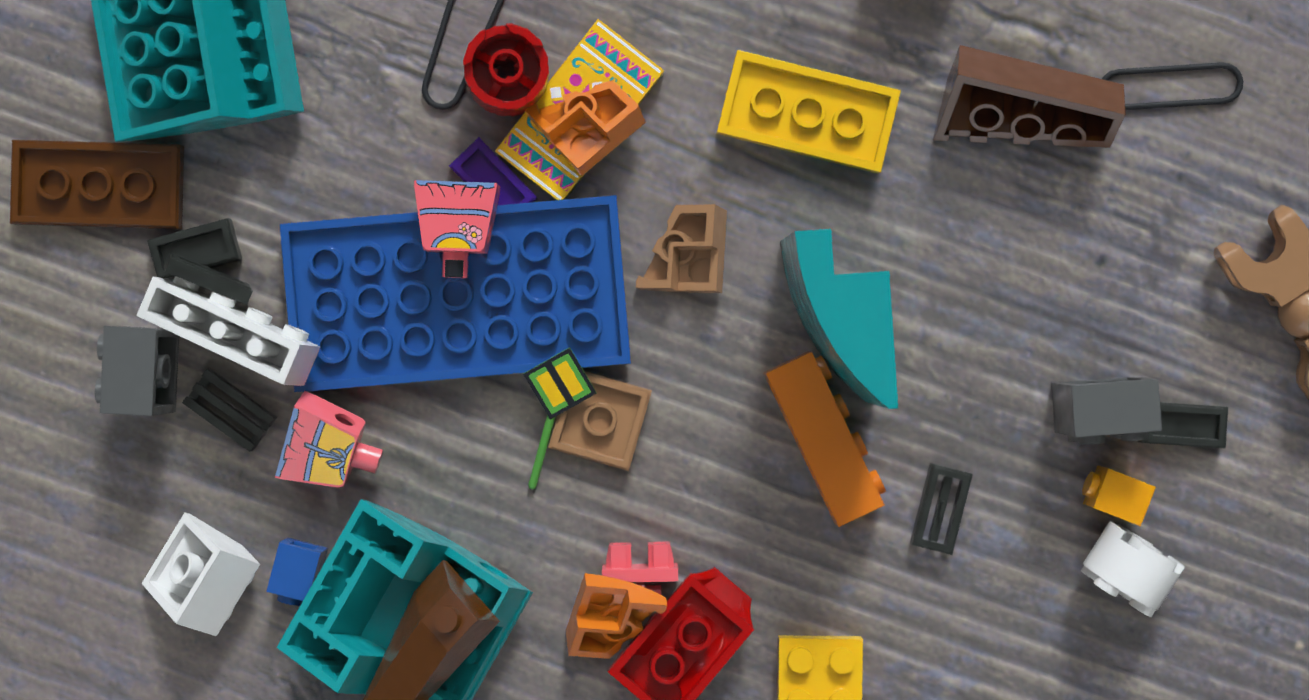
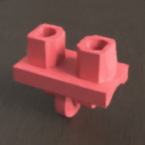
[602,541,678,595]

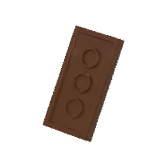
[10,140,184,229]

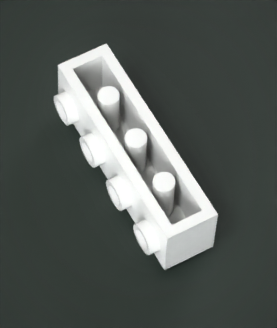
[136,276,320,386]

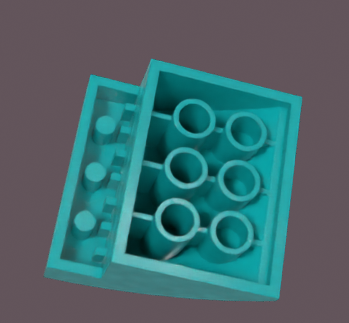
[91,0,304,142]
[780,229,898,409]

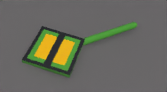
[523,347,597,489]

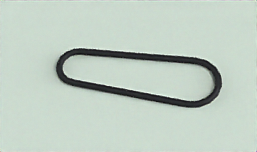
[422,0,504,110]

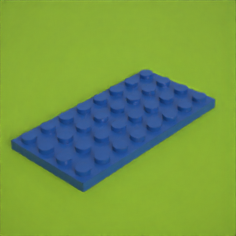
[280,195,631,392]

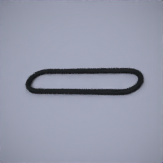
[1102,62,1244,110]

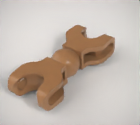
[1214,205,1309,400]

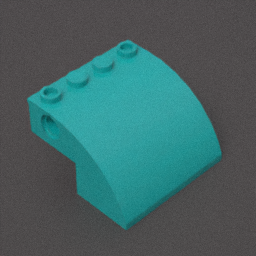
[276,499,533,700]

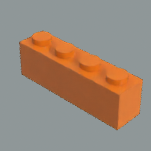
[763,351,886,527]

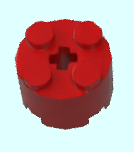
[463,23,549,117]

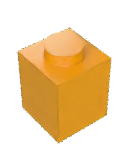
[1082,465,1156,526]

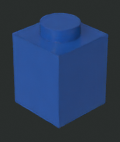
[266,537,328,606]

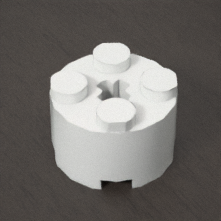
[1081,521,1185,617]

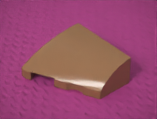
[636,204,727,293]

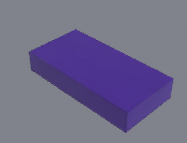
[449,137,537,205]

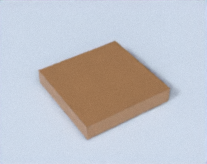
[548,371,652,471]

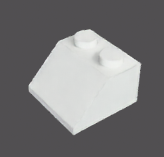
[142,512,260,636]

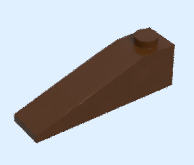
[363,560,500,700]

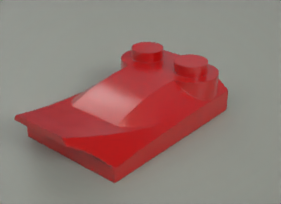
[607,567,755,700]

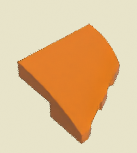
[525,80,646,176]
[566,573,667,659]

